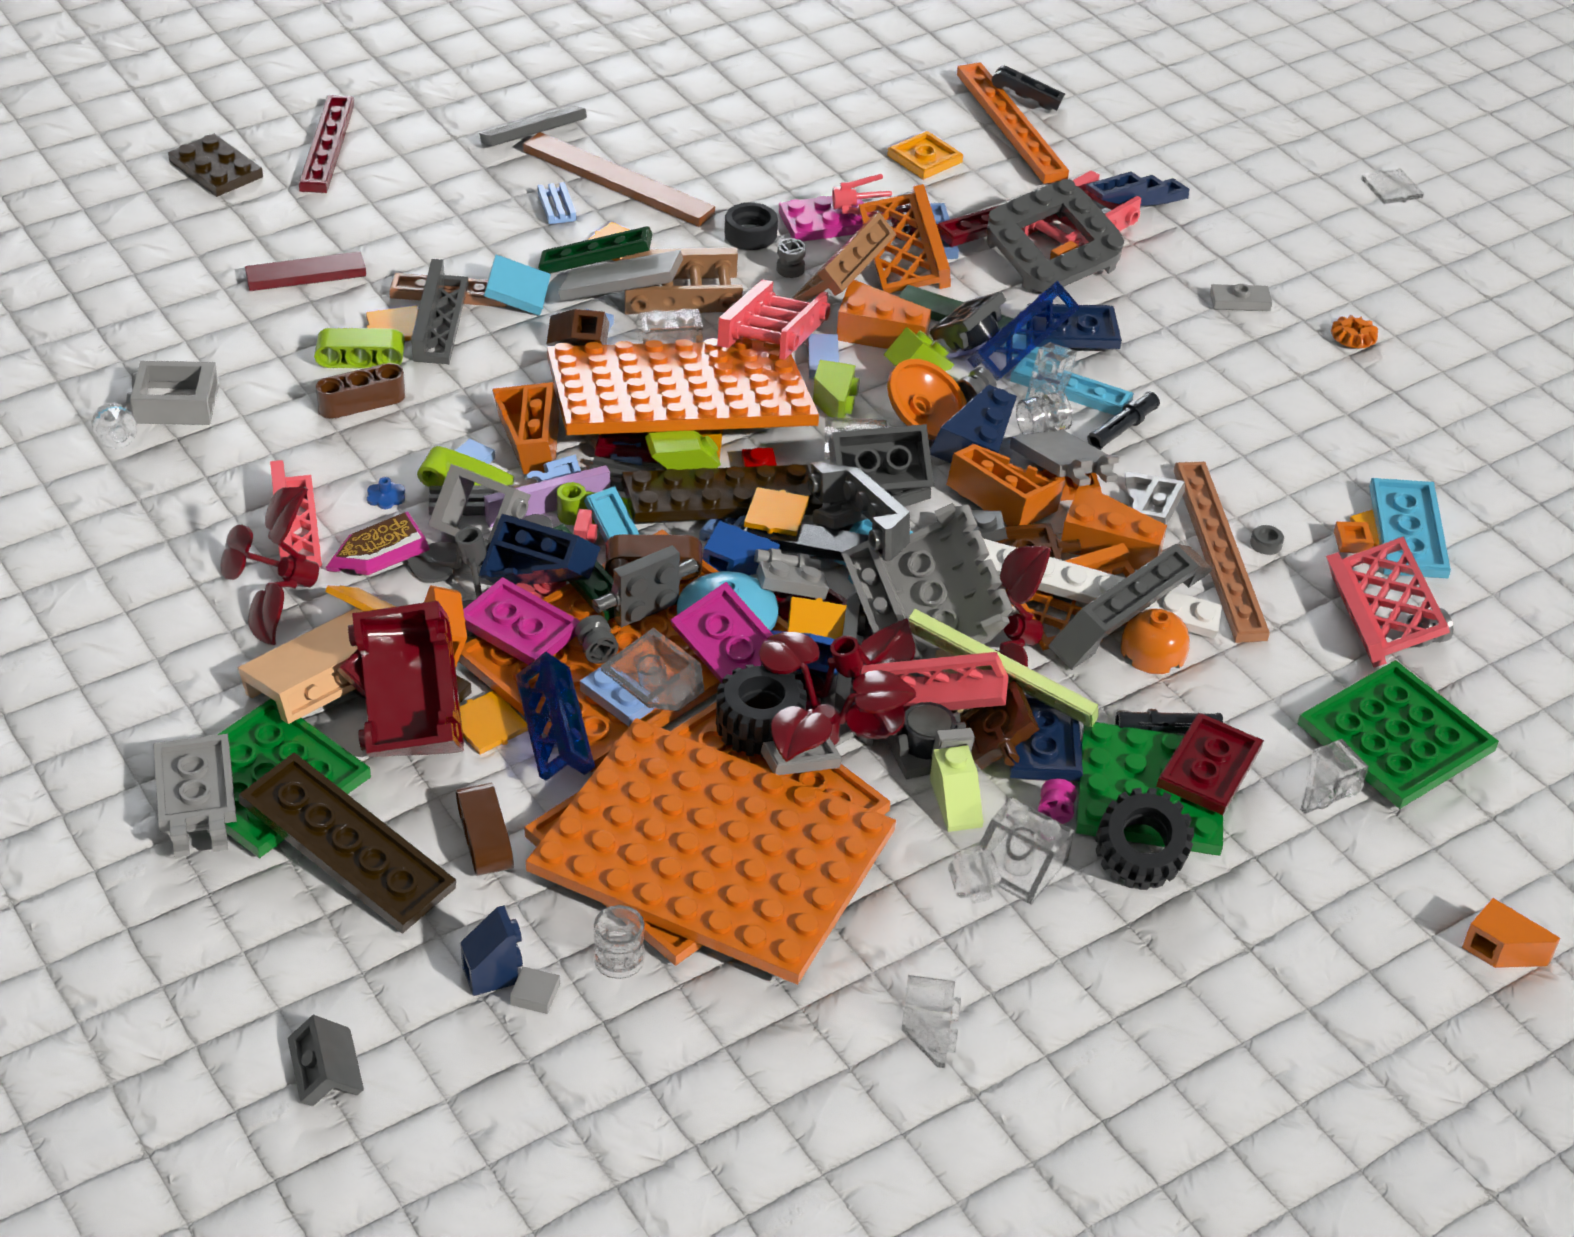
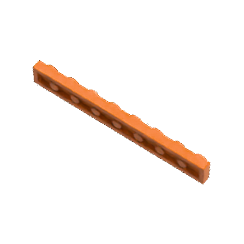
[957,62,1069,184]

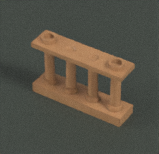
[622,247,743,314]

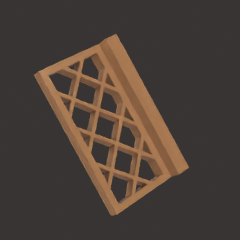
[791,212,897,302]

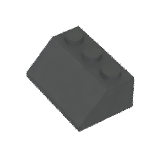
[828,424,935,491]

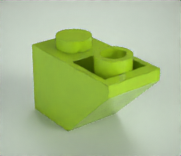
[883,327,954,371]
[813,360,860,426]

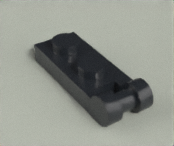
[992,65,1065,111]

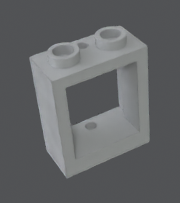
[126,361,219,425]
[428,464,531,543]

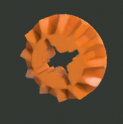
[1331,315,1378,348]

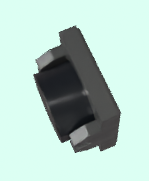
[929,292,1007,352]
[885,702,966,780]

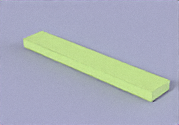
[909,609,1098,727]

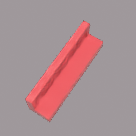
[270,460,322,567]
[861,652,1008,711]

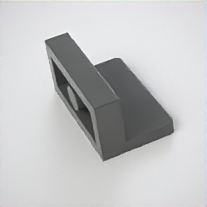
[287,1014,364,1106]

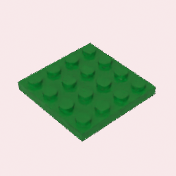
[1297,660,1499,809]
[217,698,371,858]
[1075,722,1223,856]

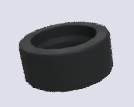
[724,202,778,250]

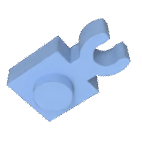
[524,455,581,482]

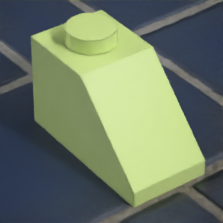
[930,745,984,832]

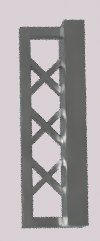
[411,259,468,365]

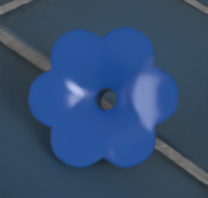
[367,477,405,510]

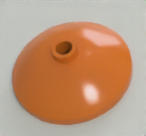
[887,359,967,440]

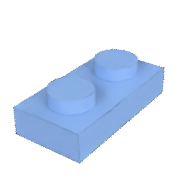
[580,664,655,727]

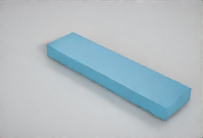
[1010,357,1134,416]

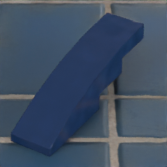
[1086,171,1190,206]

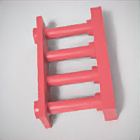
[1021,170,1141,247]
[717,279,831,360]

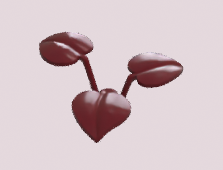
[220,487,319,645]
[995,546,1051,667]
[795,618,916,739]
[759,632,917,762]

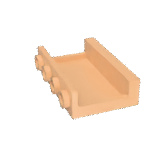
[238,608,363,724]

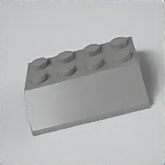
[841,503,1013,660]

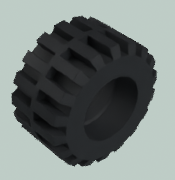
[716,664,807,757]
[1095,788,1194,890]

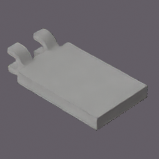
[1010,430,1119,486]
[153,734,237,857]

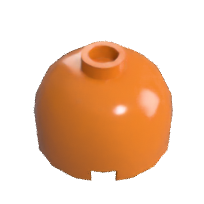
[1120,608,1190,674]

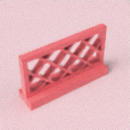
[1326,537,1450,668]

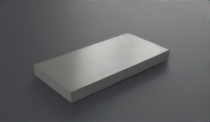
[558,250,683,301]

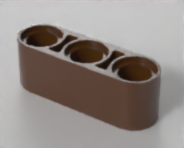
[316,363,405,419]
[605,534,703,580]
[456,783,514,876]

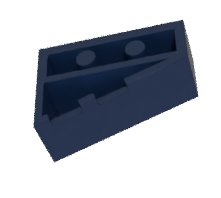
[930,385,1017,463]
[479,513,601,585]

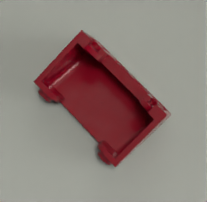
[348,601,464,757]

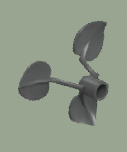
[407,527,490,637]

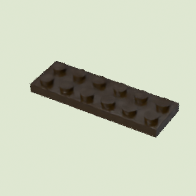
[621,464,823,523]
[239,753,456,934]

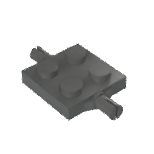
[592,545,698,628]

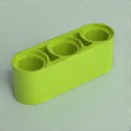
[314,328,405,368]

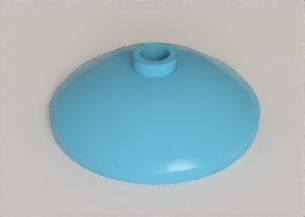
[677,571,779,630]

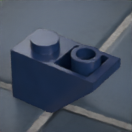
[460,905,523,996]

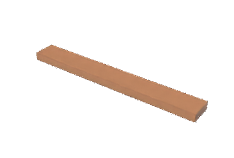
[1174,461,1270,643]

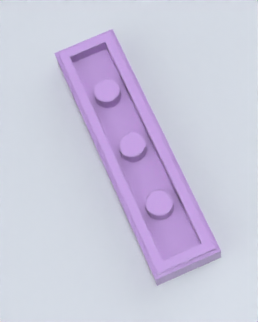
[484,465,610,528]

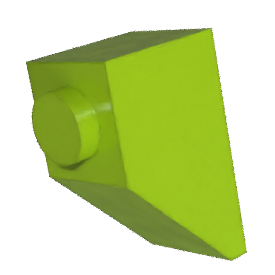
[645,430,721,470]

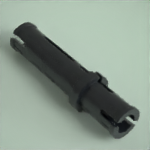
[1087,391,1160,450]
[1115,709,1223,734]

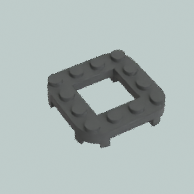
[986,179,1124,297]

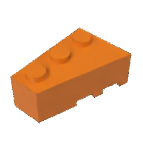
[837,280,931,349]
[492,382,560,474]
[946,444,1066,526]
[1061,485,1167,570]

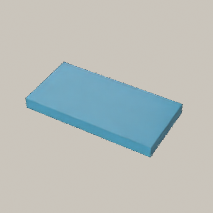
[1369,478,1451,579]

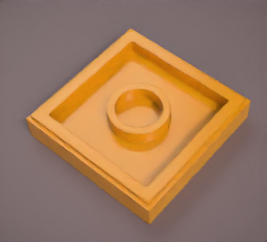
[887,131,963,180]

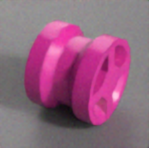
[1038,778,1077,825]

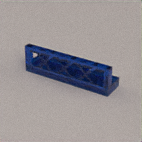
[967,280,1080,381]
[515,652,595,781]

